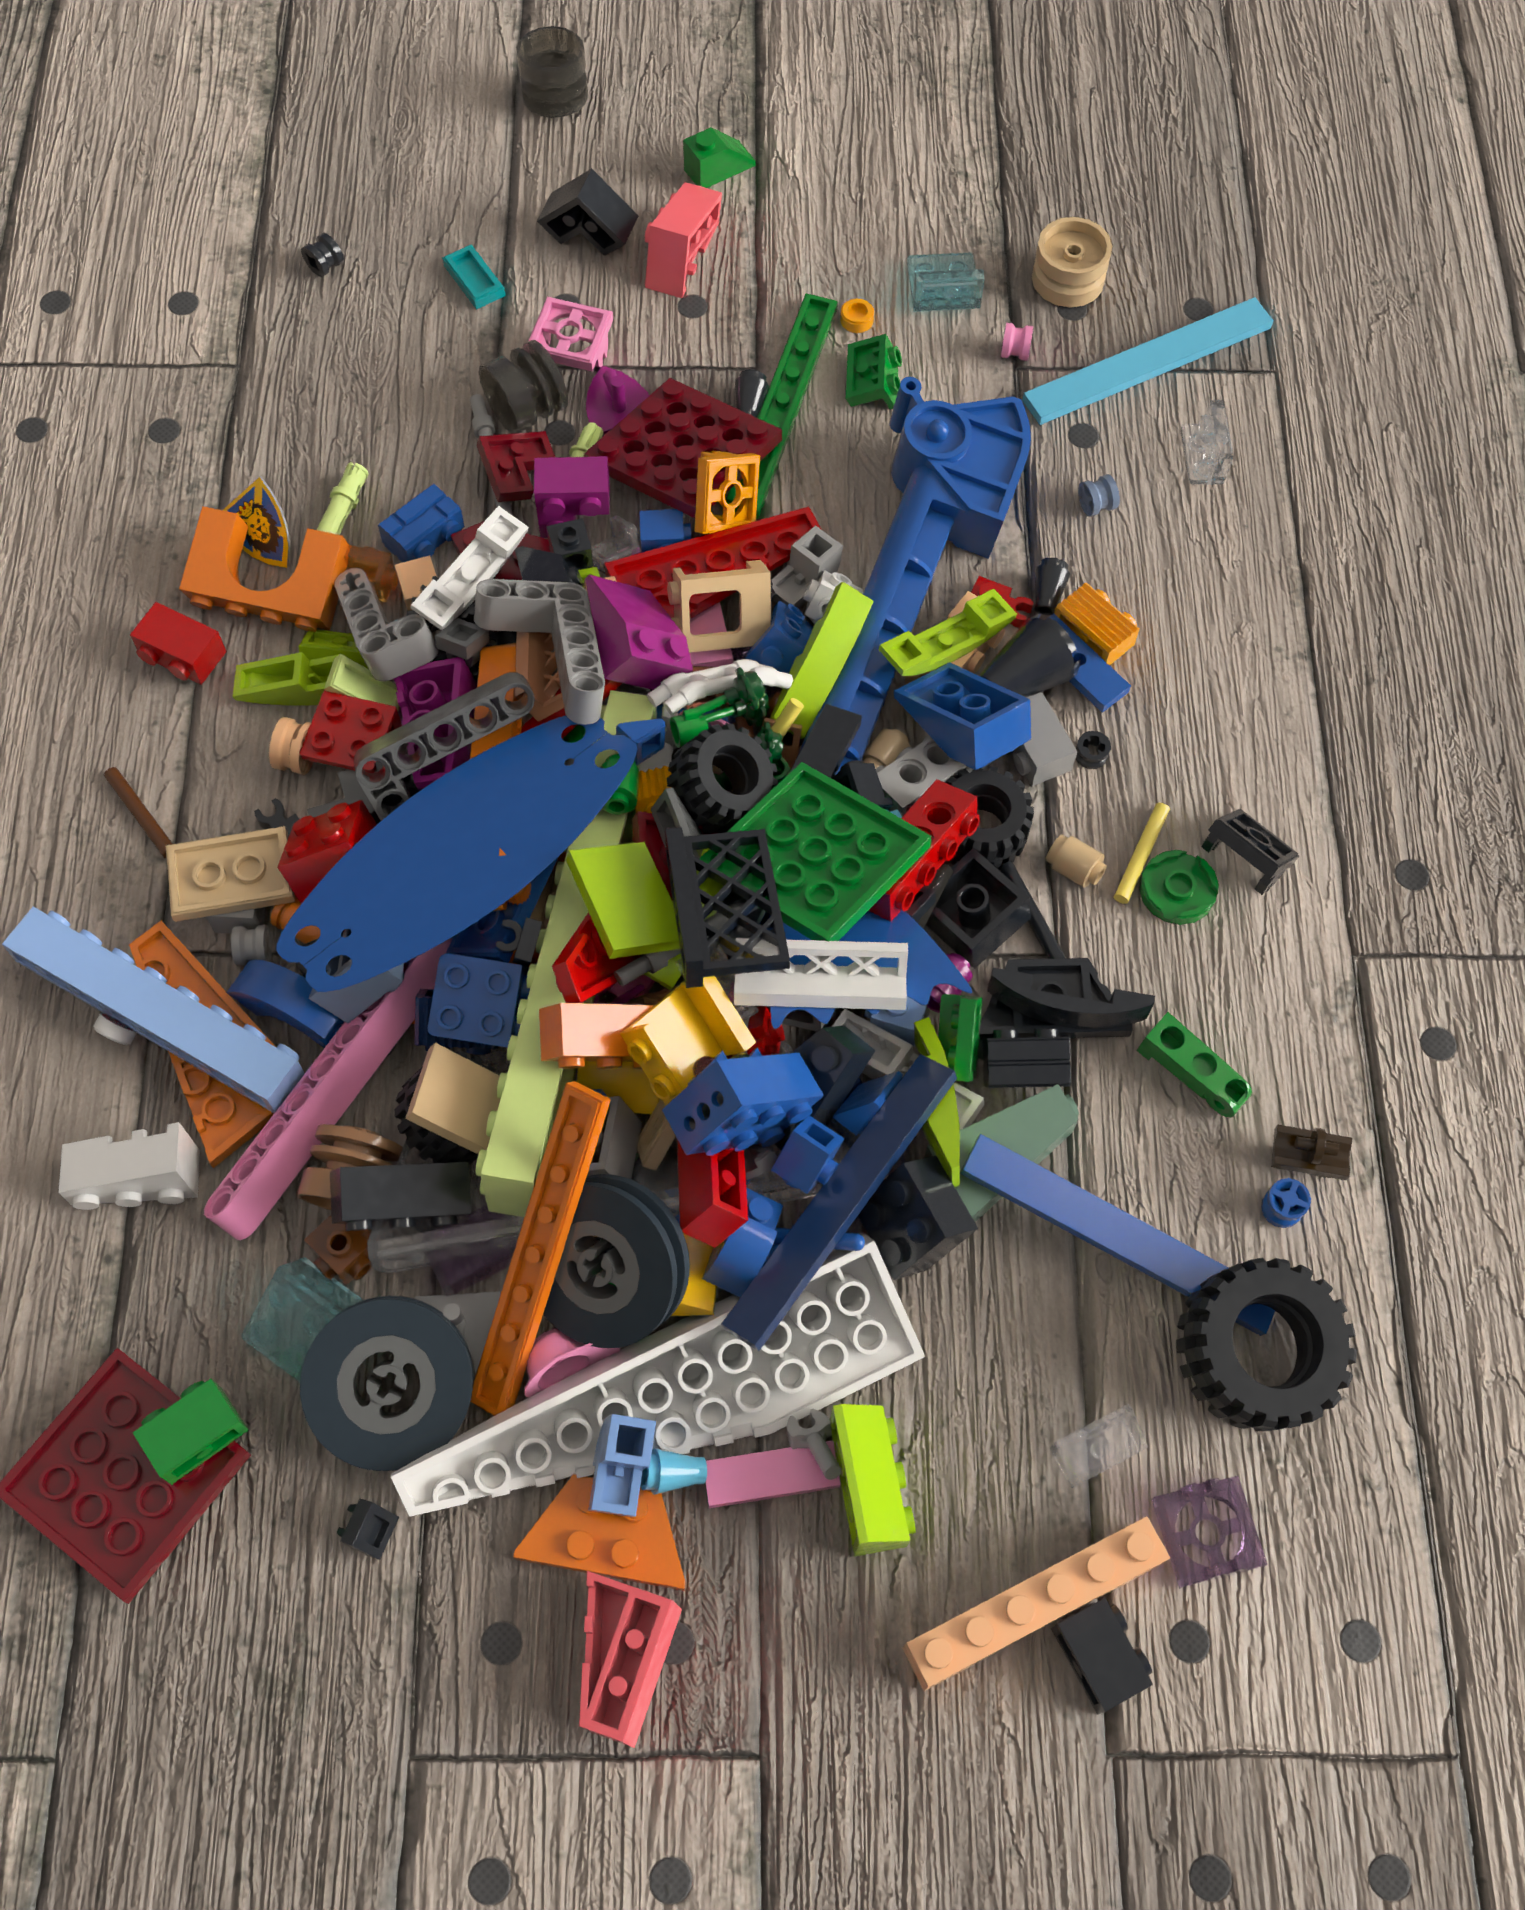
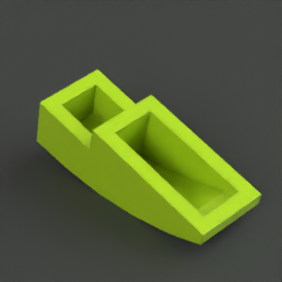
[232,652,346,706]

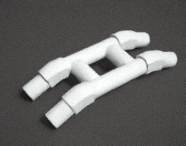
[647,659,793,715]

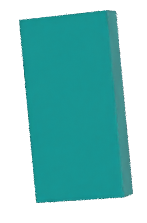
[442,244,506,310]

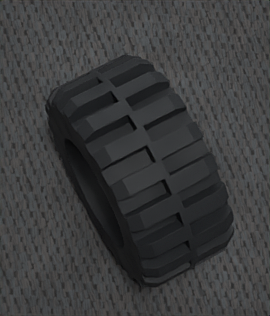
[1176,1258,1357,1431]

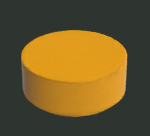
[840,299,874,333]

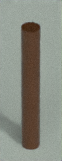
[104,767,173,858]

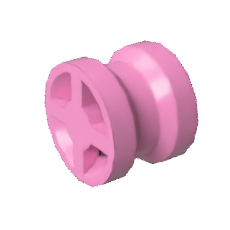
[1000,322,1033,361]

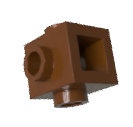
[304,1215,377,1286]

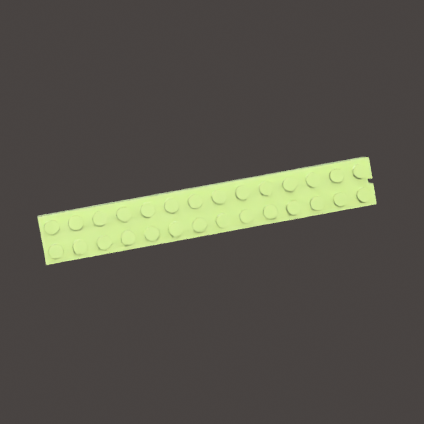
[476,690,657,1217]

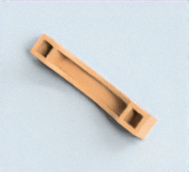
[902,1516,1170,1691]

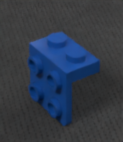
[745,601,814,674]
[428,953,530,1048]

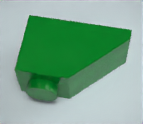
[683,127,756,188]

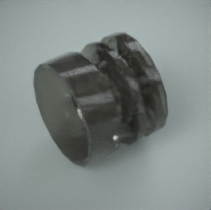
[516,26,588,118]
[478,340,569,434]

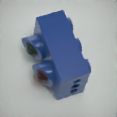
[662,1047,824,1156]

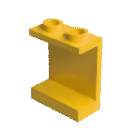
[620,976,756,1105]

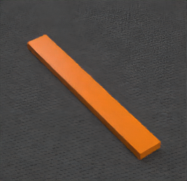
[470,1081,611,1416]

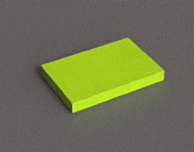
[565,842,680,959]

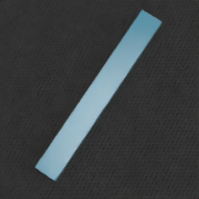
[1022,297,1274,425]

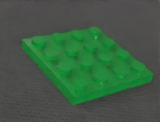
[699,762,931,942]

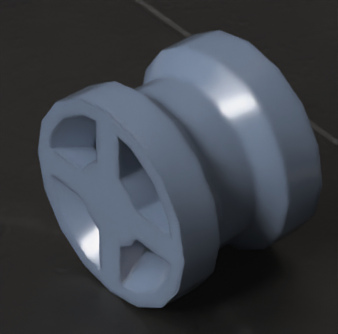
[1078,474,1120,517]

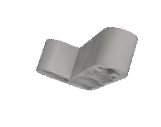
[335,568,439,681]

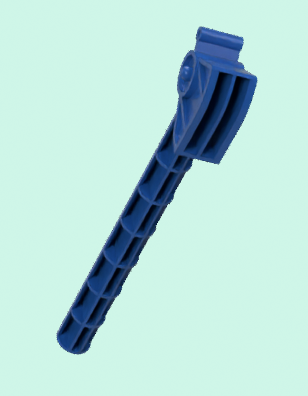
[760,377,1031,925]

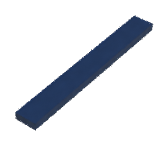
[721,1054,957,1351]

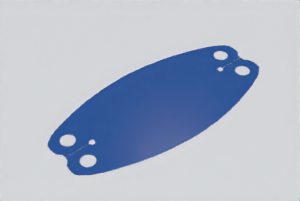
[276,715,637,992]

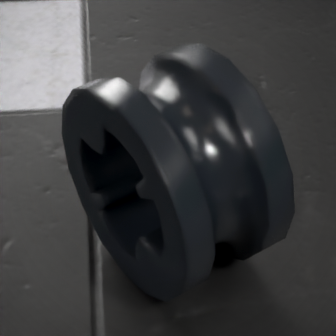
[1076,731,1111,769]

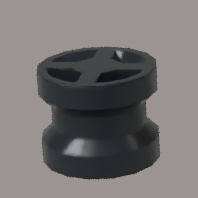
[301,233,344,277]

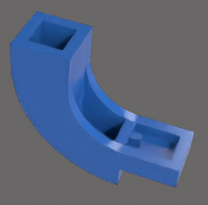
[226,960,344,1048]

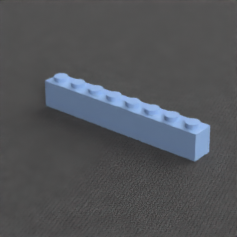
[2,906,305,1113]

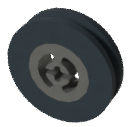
[543,1174,690,1348]
[300,1295,474,1471]

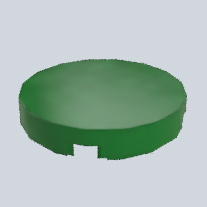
[1139,850,1219,925]

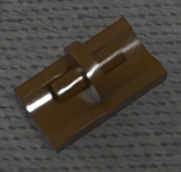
[1271,1124,1352,1180]

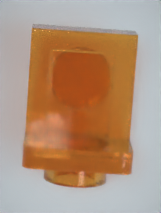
[344,545,398,602]

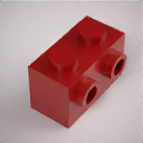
[130,602,227,685]

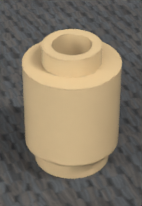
[862,729,911,769]
[1046,834,1107,888]

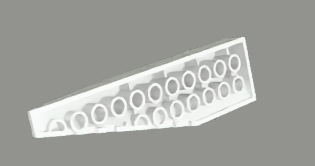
[391,1232,925,1517]

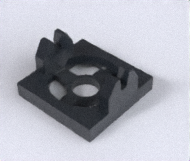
[1201,809,1299,895]

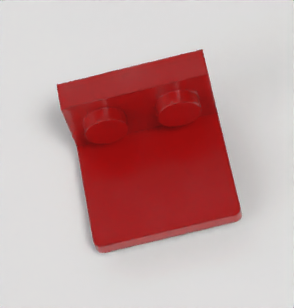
[300,691,402,773]

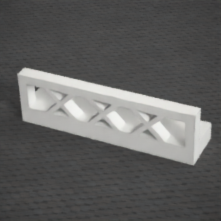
[734,938,908,1010]

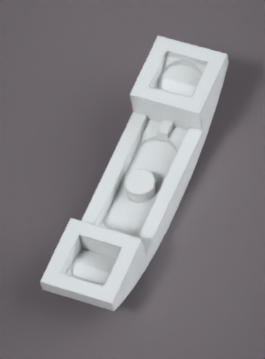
[410,506,529,630]

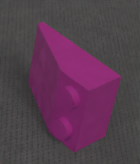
[585,574,693,690]

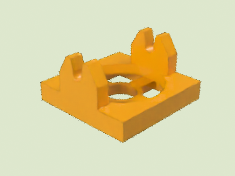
[695,451,760,534]

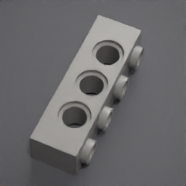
[876,735,1000,817]

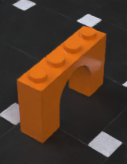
[179,506,352,632]

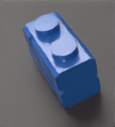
[378,484,465,563]

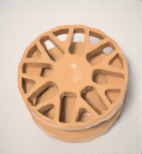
[269,717,314,775]

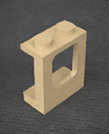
[667,560,771,653]

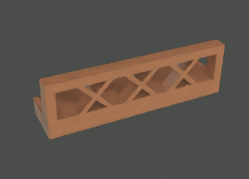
[515,632,564,721]

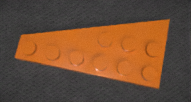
[129,920,276,1168]

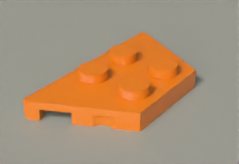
[513,1474,686,1591]

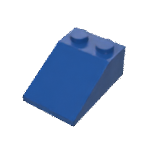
[894,662,1031,770]

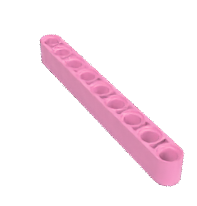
[204,938,452,1240]

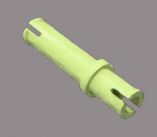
[317,462,369,535]

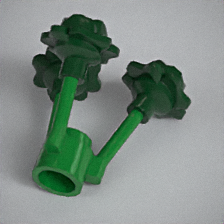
[670,667,783,764]

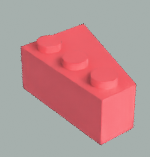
[645,182,722,298]
[579,1571,682,1748]

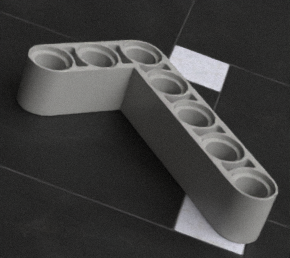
[474,579,605,725]

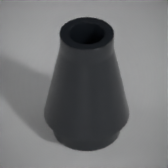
[735,369,769,418]
[1034,558,1070,615]

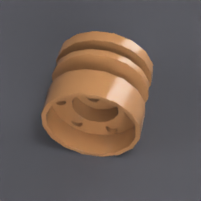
[297,1124,404,1210]

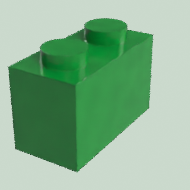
[132,1378,249,1485]

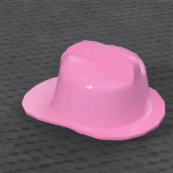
[524,1328,620,1398]

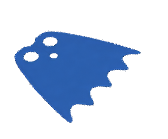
[770,911,972,1029]

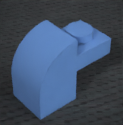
[588,1414,656,1517]

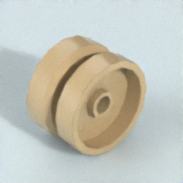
[1032,217,1113,308]

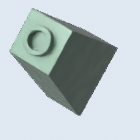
[924,1084,1079,1222]

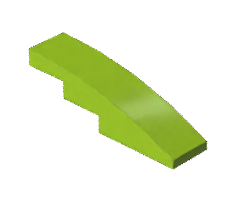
[770,582,874,739]
[914,1017,960,1187]

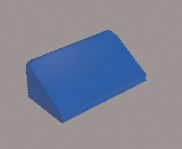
[833,1071,904,1136]

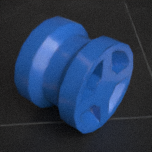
[1261,1178,1311,1228]

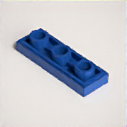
[1044,614,1131,713]

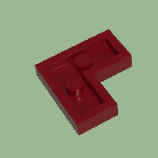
[476,431,555,502]

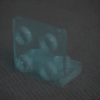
[907,252,985,312]
[241,1257,363,1382]

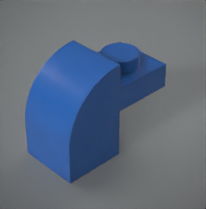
[702,1187,783,1297]

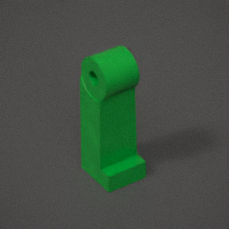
[1136,1012,1252,1118]

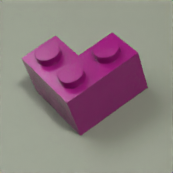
[534,456,610,538]

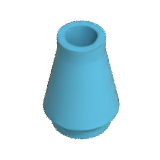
[640,1448,707,1495]

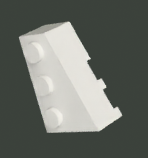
[58,1122,200,1210]

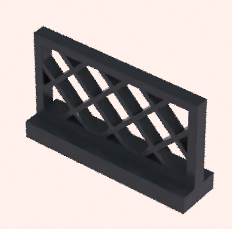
[665,827,790,988]

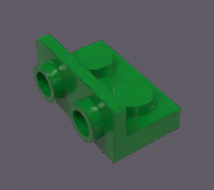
[845,334,902,410]
[938,994,983,1082]

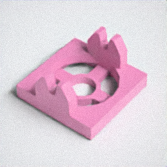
[525,297,613,372]

